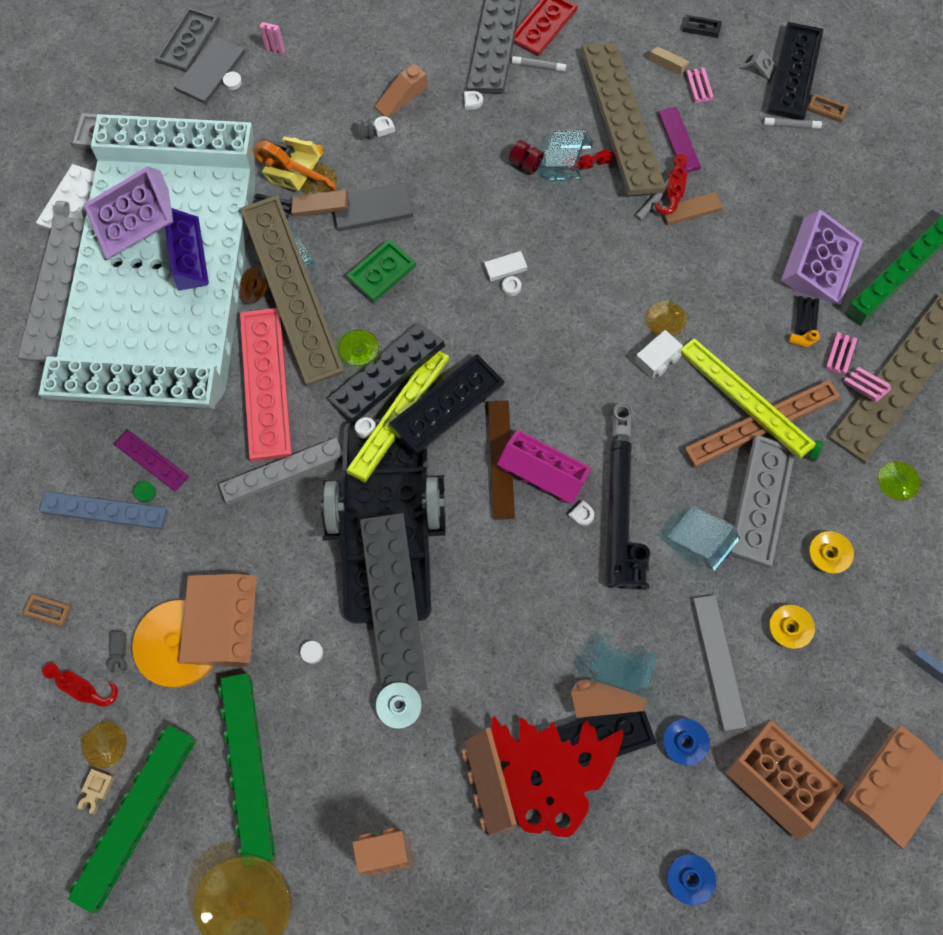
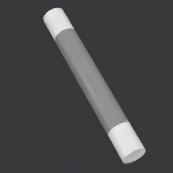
[512,56,566,72]
[764,118,822,129]

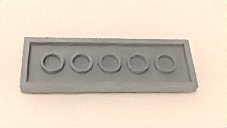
[728,435,795,568]

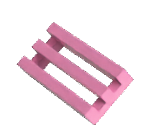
[260,22,285,55]
[686,67,714,103]
[825,332,858,375]
[844,367,891,402]

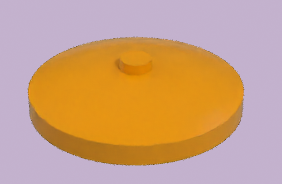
[132,600,213,688]

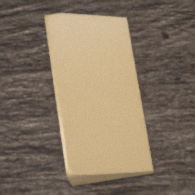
[649,47,690,76]

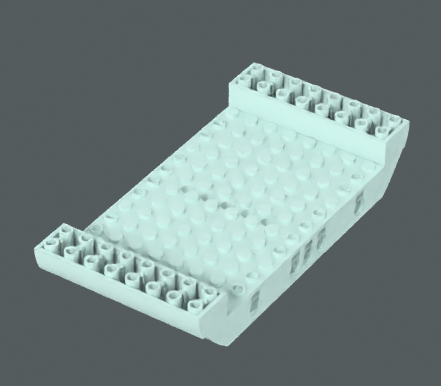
[39,114,255,409]

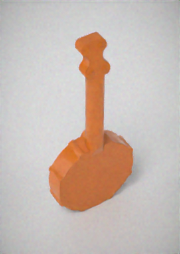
[253,141,337,191]

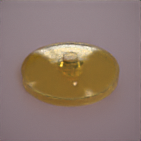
[194,855,292,935]

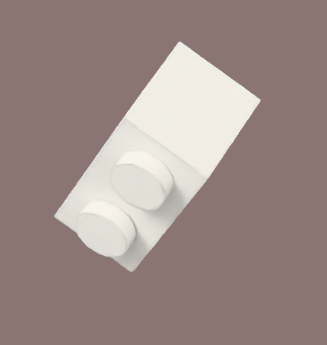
[635,330,683,379]

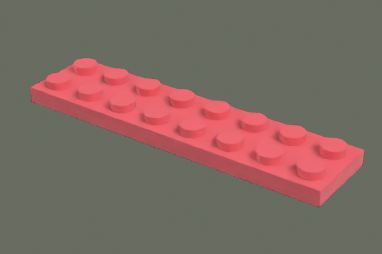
[240,308,292,462]

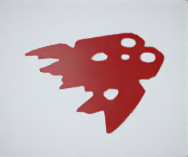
[492,716,624,837]

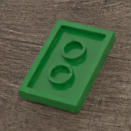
[347,239,417,303]

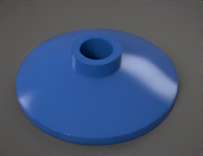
[663,719,710,766]
[667,854,716,906]

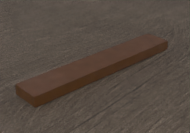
[488,400,515,520]

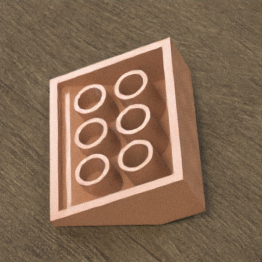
[179,574,257,668]
[725,720,844,841]
[842,725,943,849]
[461,727,517,837]

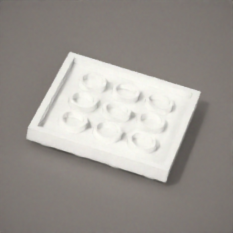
[36,164,95,230]

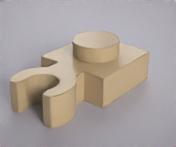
[78,769,115,814]

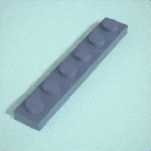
[39,492,168,530]

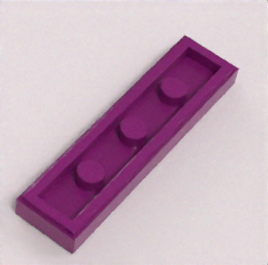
[658,107,701,173]
[114,429,189,492]

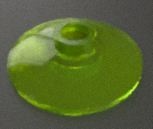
[339,329,379,366]
[877,461,921,501]

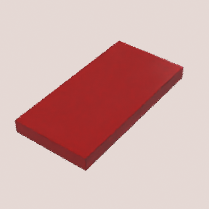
[514,0,578,57]

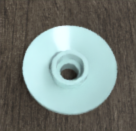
[376,682,421,729]

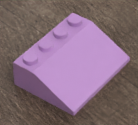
[84,166,173,259]
[781,209,863,305]

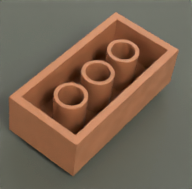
[352,828,415,876]

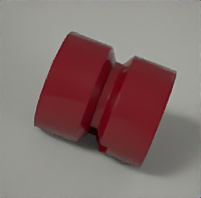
[509,140,544,174]

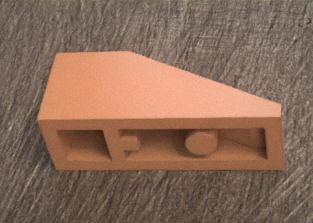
[374,63,428,117]
[571,680,647,718]

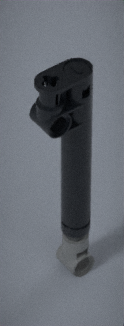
[606,403,650,590]

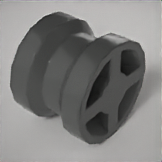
[358,119,375,139]

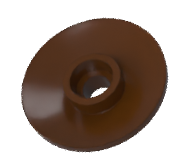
[239,266,268,304]

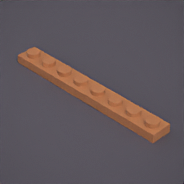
[684,380,841,468]

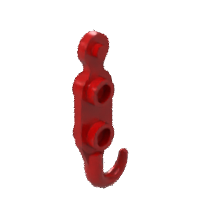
[562,150,616,170]
[655,154,687,215]
[42,663,118,707]

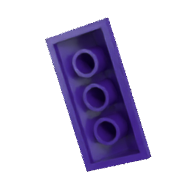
[165,208,209,291]

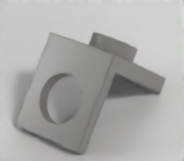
[739,48,777,80]

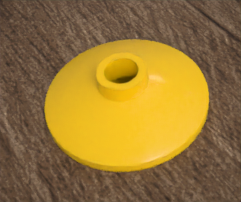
[809,531,854,574]
[769,605,815,649]

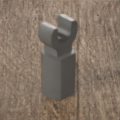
[108,632,127,672]

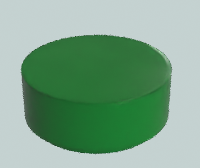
[809,439,823,462]
[134,481,156,503]

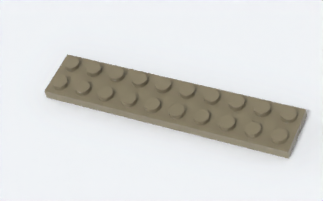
[581,43,666,195]
[241,195,345,386]
[829,293,943,464]

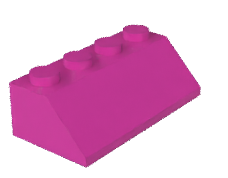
[497,429,591,504]

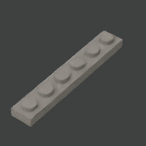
[219,438,343,505]

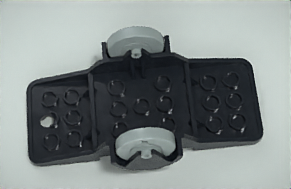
[321,419,446,624]

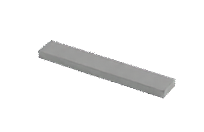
[693,595,747,732]

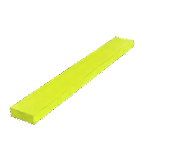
[681,338,816,459]
[347,351,449,483]

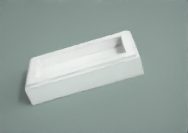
[484,251,527,282]

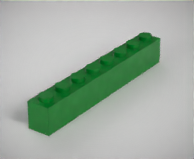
[845,216,943,326]
[218,673,276,866]
[67,725,197,913]

